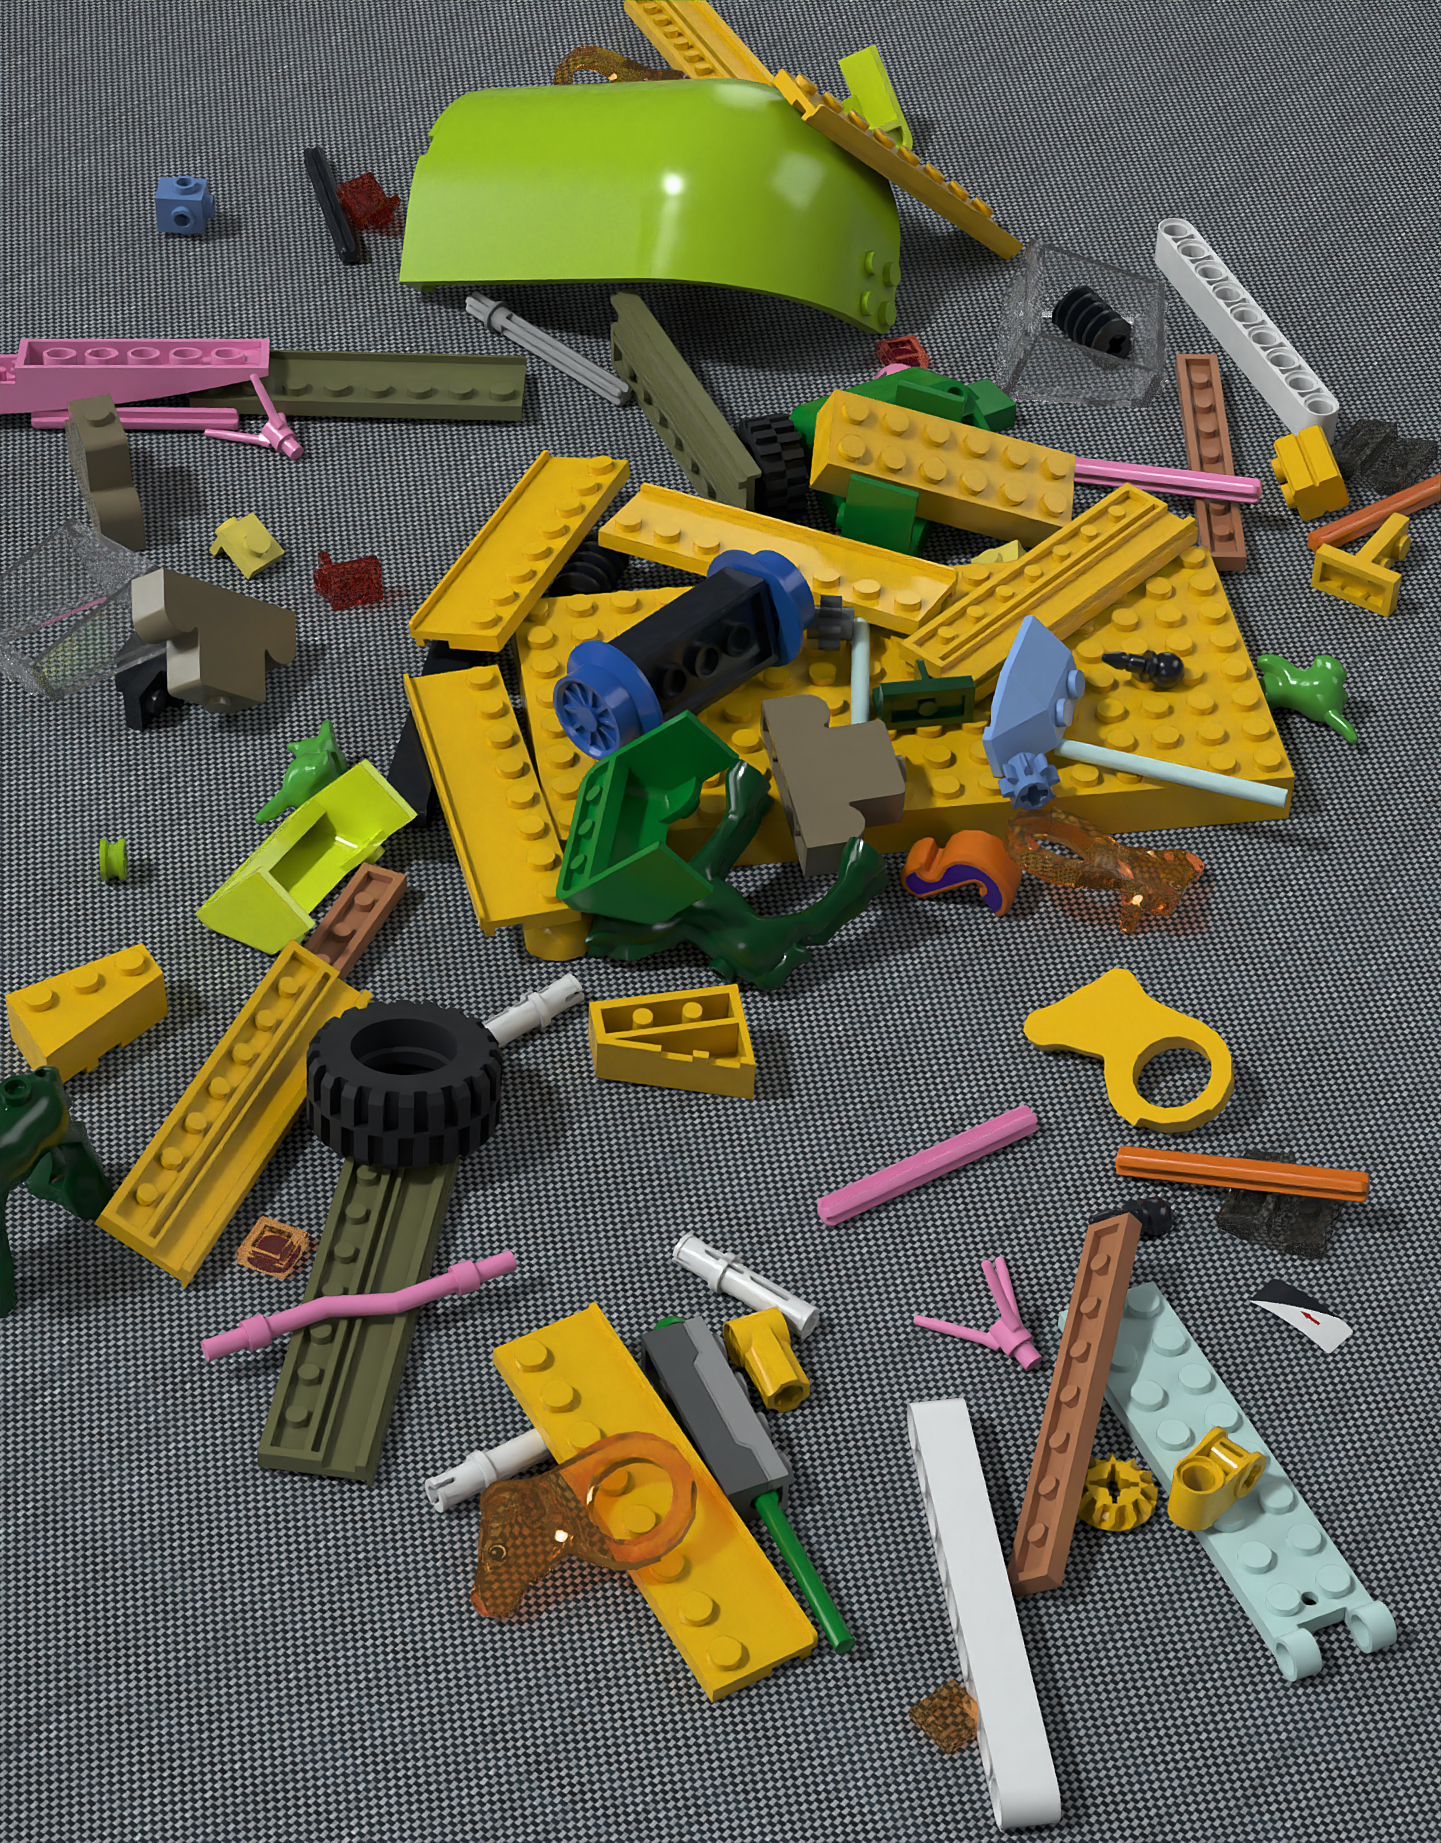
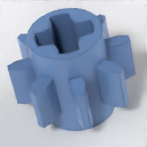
[998,752,1060,810]

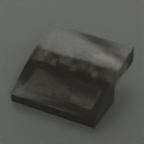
[1331,419,1439,496]
[1216,1150,1345,1260]

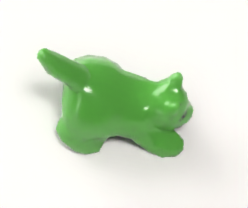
[1257,654,1359,744]
[255,720,348,824]

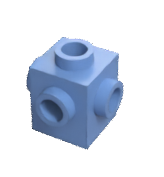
[154,176,216,235]

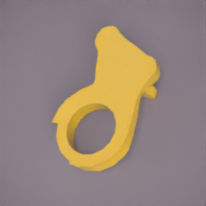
[1023,968,1234,1133]

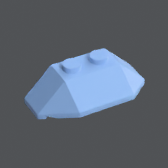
[982,616,1085,777]

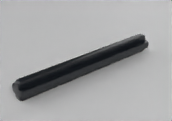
[303,146,361,264]

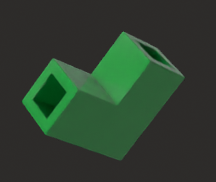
[966,378,1017,433]

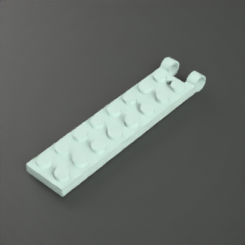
[1058,1281,1397,1682]

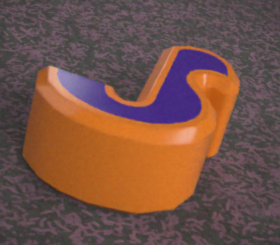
[900,830,1023,917]

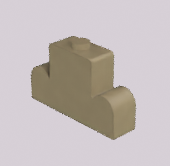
[65,394,147,557]
[131,568,296,714]
[760,694,907,877]

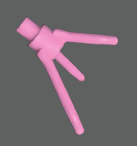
[204,373,304,460]
[913,1257,1043,1371]

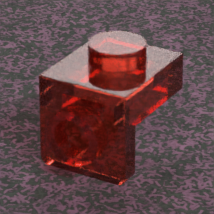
[335,172,402,231]
[313,551,383,611]

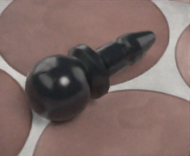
[1101,650,1185,688]
[1088,1197,1174,1237]

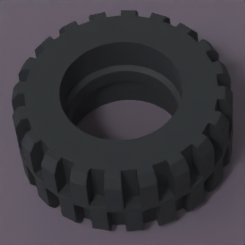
[306,1000,502,1170]

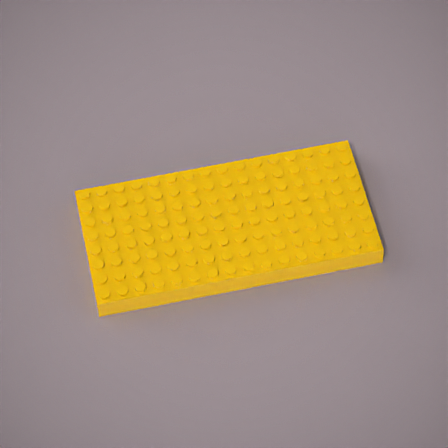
[511,546,1295,867]

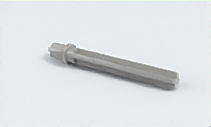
[465,291,632,406]

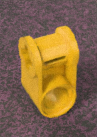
[1167,1426,1267,1531]

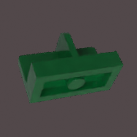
[872,659,975,730]

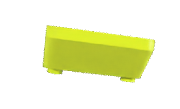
[838,44,913,150]
[195,758,418,955]

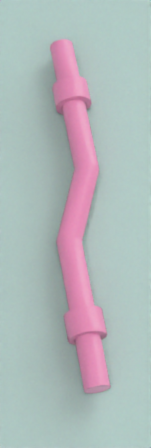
[201,1250,517,1362]

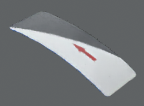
[1250,1279,1353,1354]

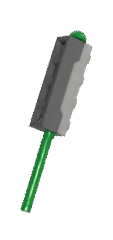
[641,1316,856,1654]

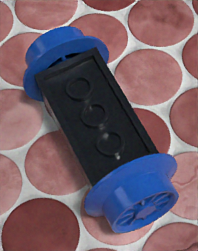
[553,550,815,760]

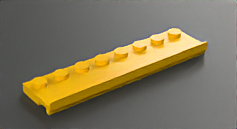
[624,0,777,88]
[772,68,1023,261]
[409,450,631,652]
[598,482,959,635]
[899,482,1199,705]
[403,664,581,937]
[94,939,373,1288]
[492,1302,818,1703]

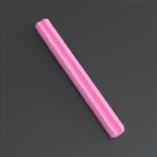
[31,407,239,430]
[1074,457,1262,504]
[817,1105,1038,1226]

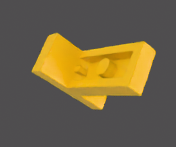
[1311,512,1411,618]

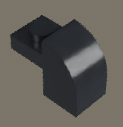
[112,630,185,732]

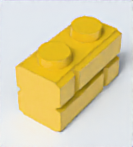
[1270,424,1350,521]

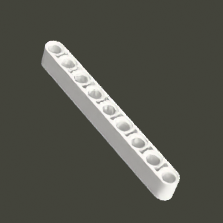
[1154,218,1339,446]
[907,1398,1061,1829]

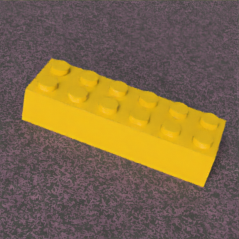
[809,389,1076,548]

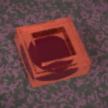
[876,335,929,369]

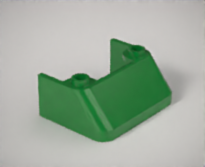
[789,367,991,528]
[836,380,966,558]
[556,710,739,925]

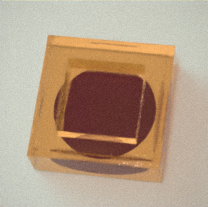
[236,1216,309,1280]
[909,1679,978,1756]

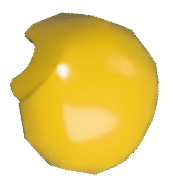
[522,912,593,961]

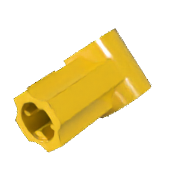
[723,1306,810,1413]

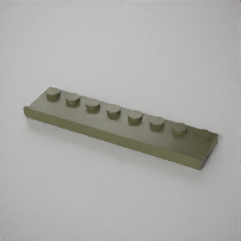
[611,288,762,513]
[189,350,527,421]
[257,1156,460,1486]

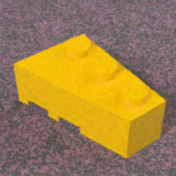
[5,943,168,1089]
[588,984,756,1099]

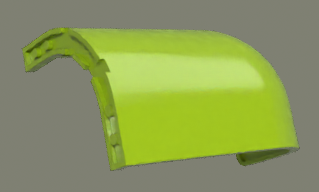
[399,78,901,334]

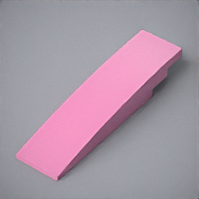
[0,339,270,414]

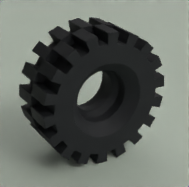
[735,412,809,521]

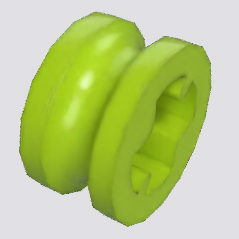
[99,838,128,881]

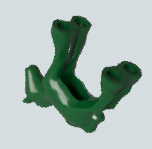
[584,758,890,991]
[0,1065,114,1319]

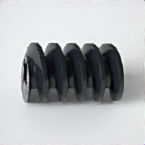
[1052,285,1132,368]
[549,531,630,598]

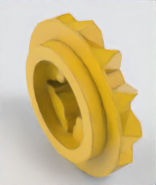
[1077,1452,1158,1531]

